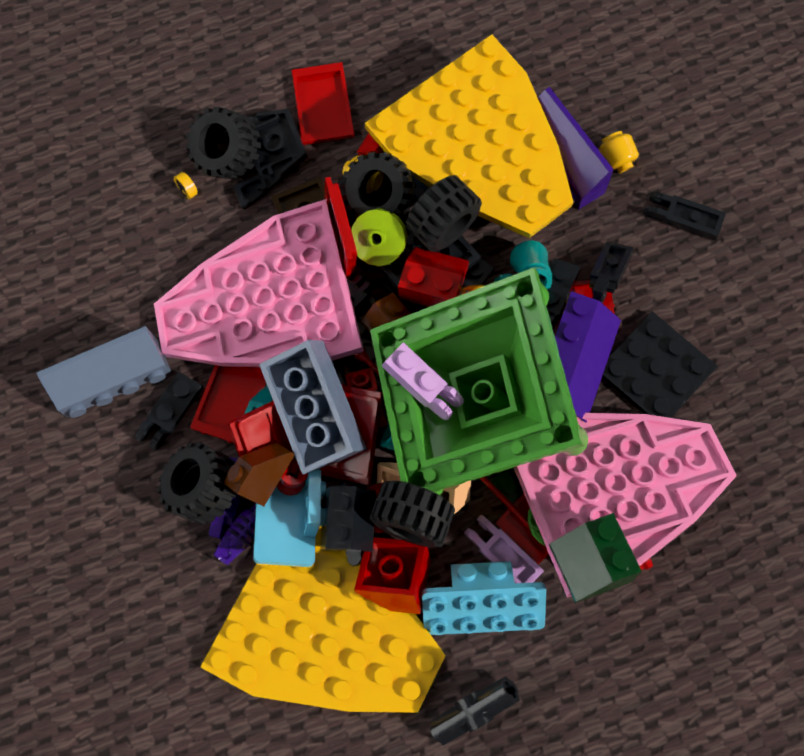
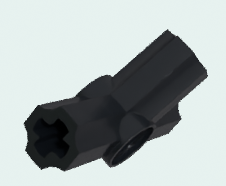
[430,676,520,746]

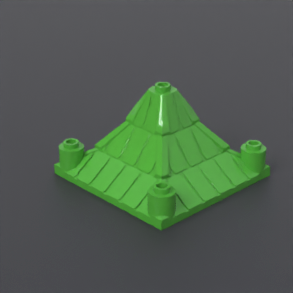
[370,267,588,495]

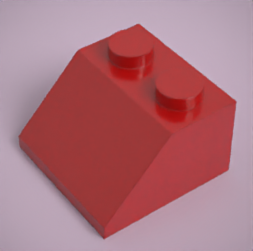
[398,247,469,307]
[354,537,431,614]

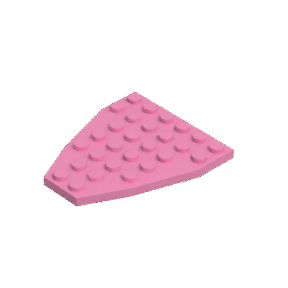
[154,199,364,367]
[513,413,737,597]

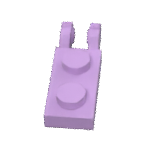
[381,342,464,421]
[464,515,544,583]

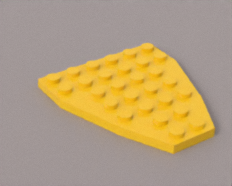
[365,35,573,238]
[201,526,446,713]

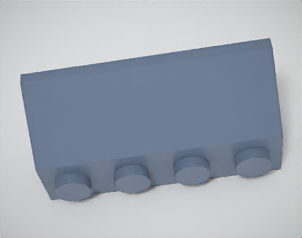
[37,326,171,418]
[259,340,367,475]

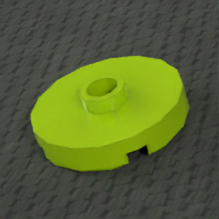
[351,208,407,266]

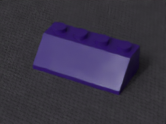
[538,87,614,210]
[555,291,621,423]

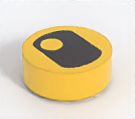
[174,172,198,200]

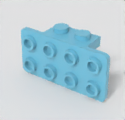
[253,456,326,567]
[422,561,546,635]

